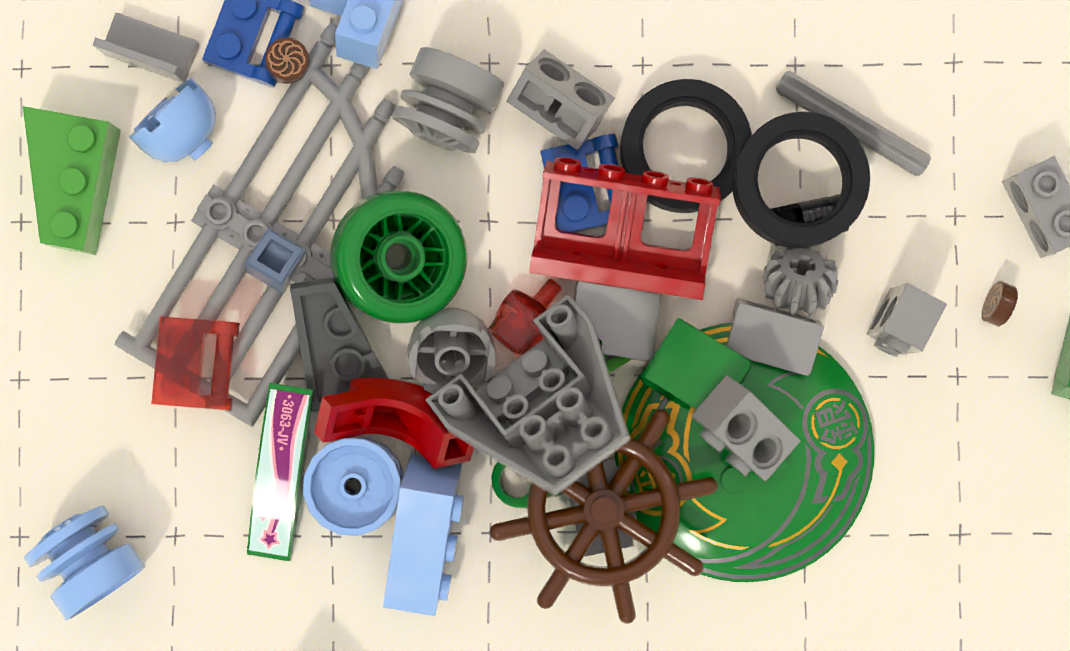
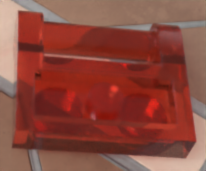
[151,316,240,411]

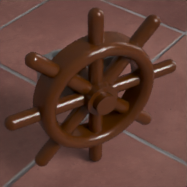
[490,409,718,624]

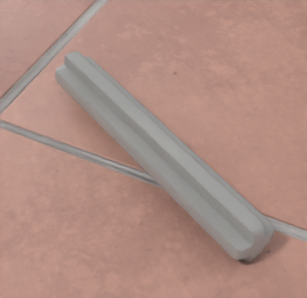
[776,71,931,176]

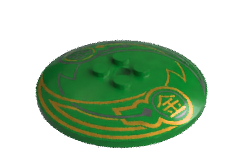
[614,323,874,582]

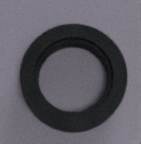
[620,79,752,213]
[732,112,870,248]

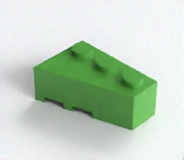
[23,106,121,255]

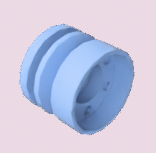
[24,505,146,621]

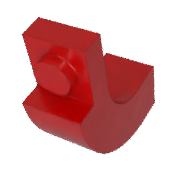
[314,378,474,469]

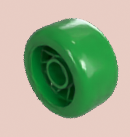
[330,190,467,324]

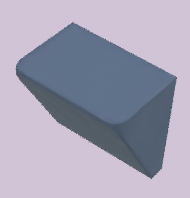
[244,228,306,293]

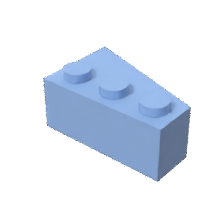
[383,453,464,616]

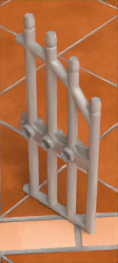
[114,23,405,428]

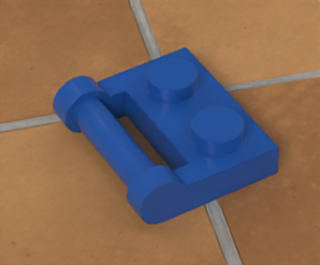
[202,0,305,88]
[540,134,619,233]

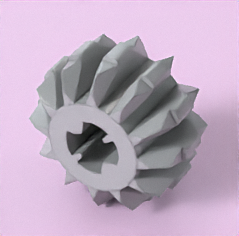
[763,247,838,317]

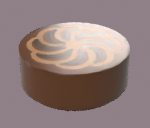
[265,38,309,84]
[981,281,1018,327]

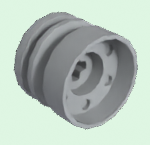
[392,47,504,153]

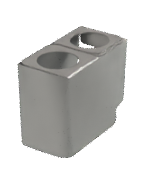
[573,281,661,362]

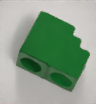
[641,317,751,409]

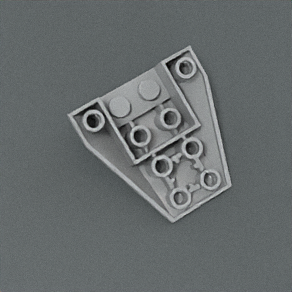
[426,295,630,496]

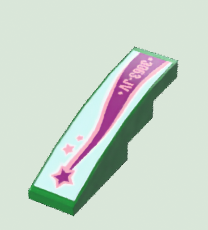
[247,382,315,561]

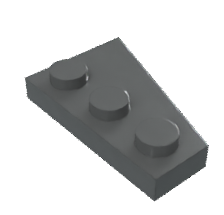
[290,277,389,412]

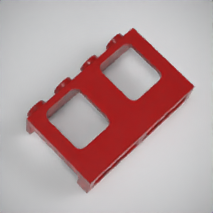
[529,157,721,300]

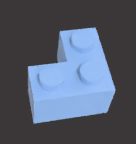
[309,0,403,70]

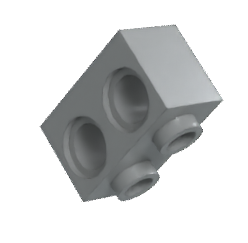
[506,49,615,150]
[1002,156,1070,258]
[866,283,947,357]
[691,375,800,482]

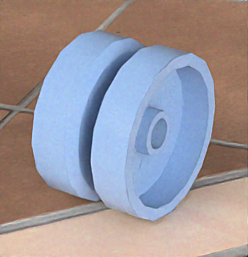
[303,437,404,536]

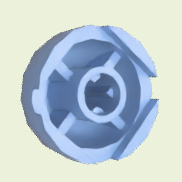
[129,78,216,162]

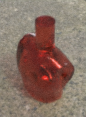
[488,278,562,357]

